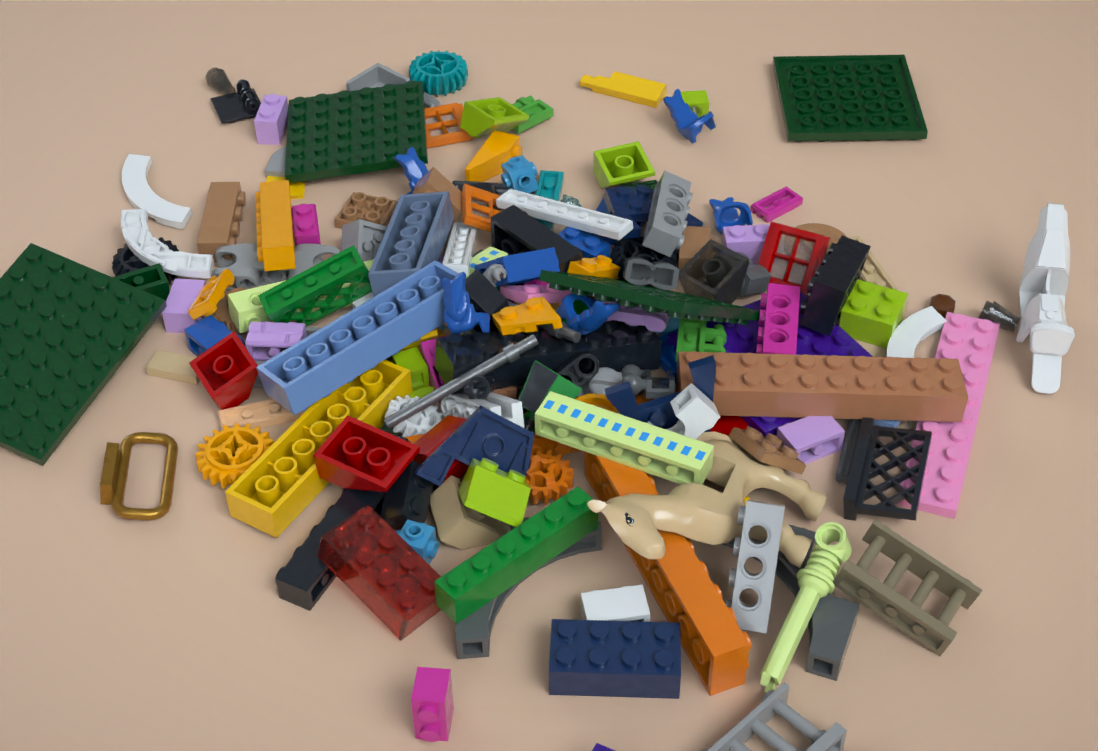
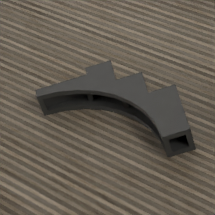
[455,517,602,659]
[722,524,860,681]

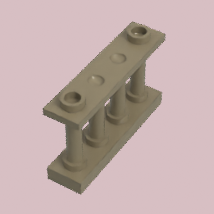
[833,520,982,656]

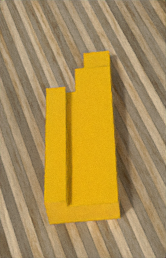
[580,71,667,108]

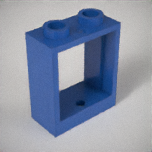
[474,247,560,288]

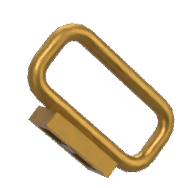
[100,432,178,520]

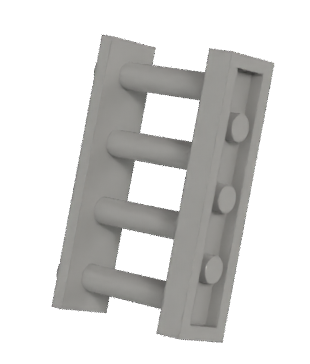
[702,682,847,751]

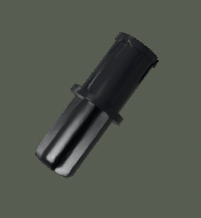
[464,375,496,400]

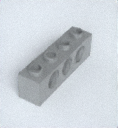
[642,170,693,257]
[726,500,785,634]

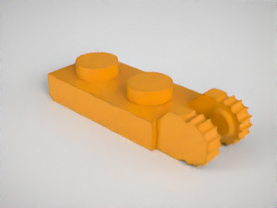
[188,269,235,320]

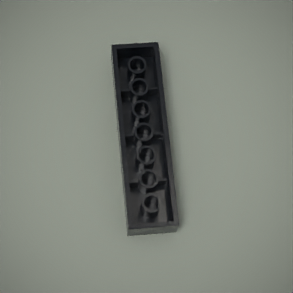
[435,320,662,395]

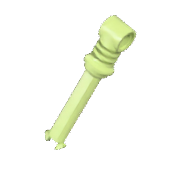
[760,522,852,693]

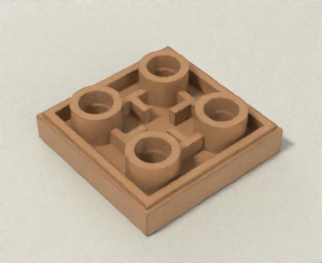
[334,192,398,229]
[729,426,806,475]

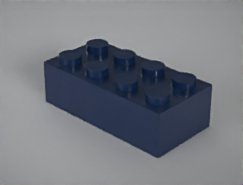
[549,619,681,699]

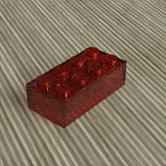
[317,505,441,641]

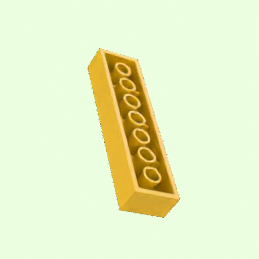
[225,360,413,538]

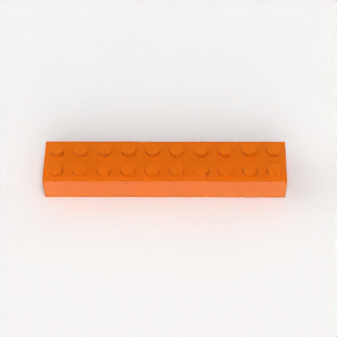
[584,452,752,696]

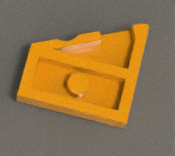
[492,296,563,335]

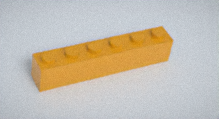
[255,180,296,271]

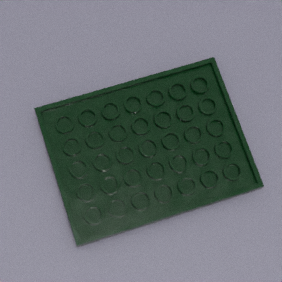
[0,243,167,466]

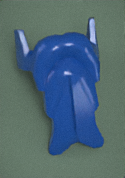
[663,89,716,144]
[395,147,428,194]
[709,197,753,235]
[441,272,490,335]
[556,294,619,335]

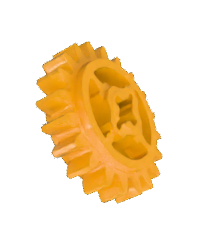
[195,423,274,489]

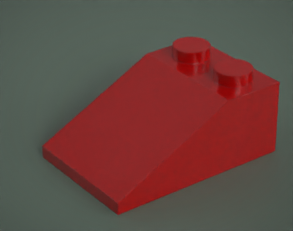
[313,415,420,492]

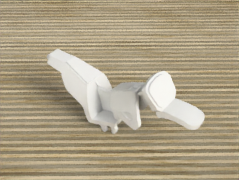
[1016,203,1075,395]

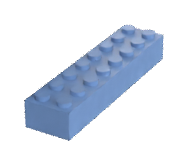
[256,260,467,415]

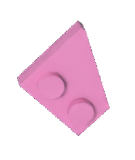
[500,283,572,303]

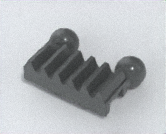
[621,364,675,399]

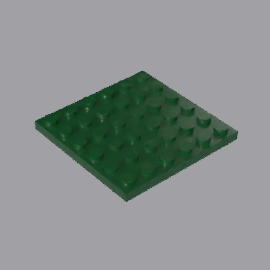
[773,55,928,142]
[284,81,428,183]
[539,270,760,325]

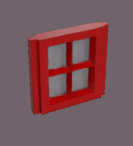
[758,222,830,296]

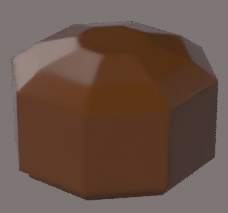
[929,294,956,319]

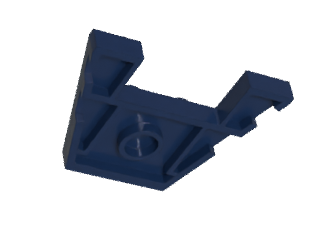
[604,185,703,239]
[605,355,716,432]
[415,406,534,486]

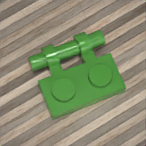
[512,96,554,134]
[675,318,727,362]

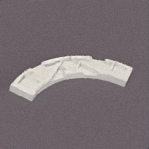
[122,154,192,229]
[120,209,214,278]
[885,306,947,358]

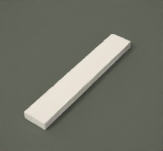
[496,189,633,240]
[442,222,478,276]

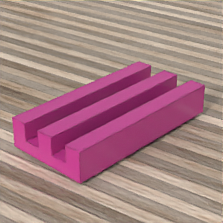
[750,186,803,223]

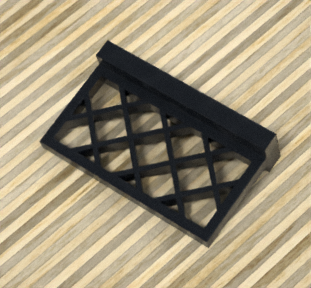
[843,417,932,521]

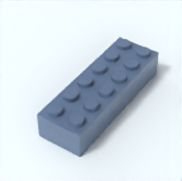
[368,191,454,297]

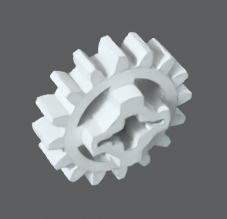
[385,395,444,437]

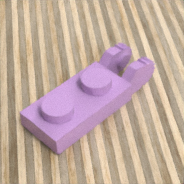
[595,299,670,332]

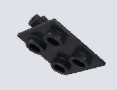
[210,79,261,124]

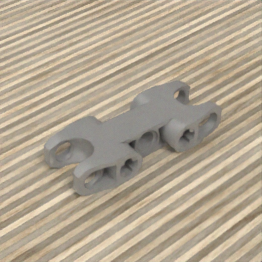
[211,243,340,291]

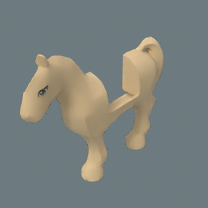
[587,431,827,568]

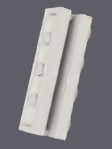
[441,392,524,428]

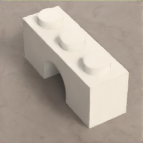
[647,383,720,439]

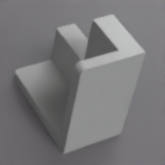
[346,63,410,91]
[341,219,387,262]

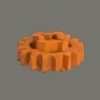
[525,449,574,505]

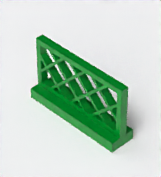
[258,245,372,327]

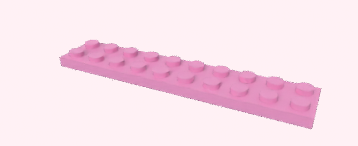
[896,312,1000,519]

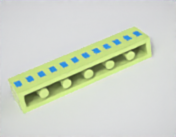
[535,391,714,485]

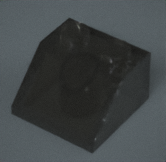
[678,239,749,304]

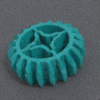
[408,50,468,97]

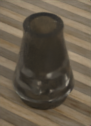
[205,68,236,95]
[979,301,1020,332]

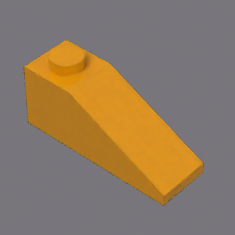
[465,130,522,182]

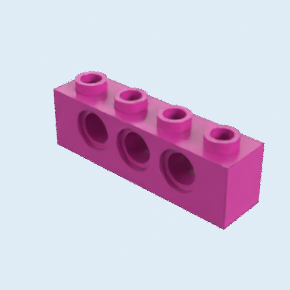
[756,283,800,355]

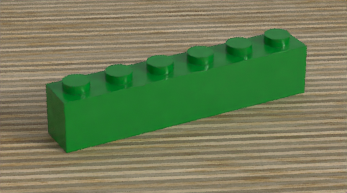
[434,486,598,624]

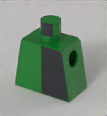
[519,360,582,432]

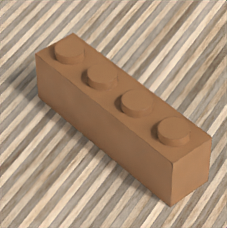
[197,182,246,263]

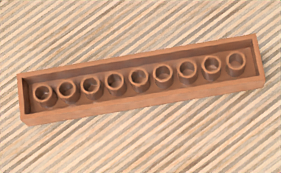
[676,351,968,422]

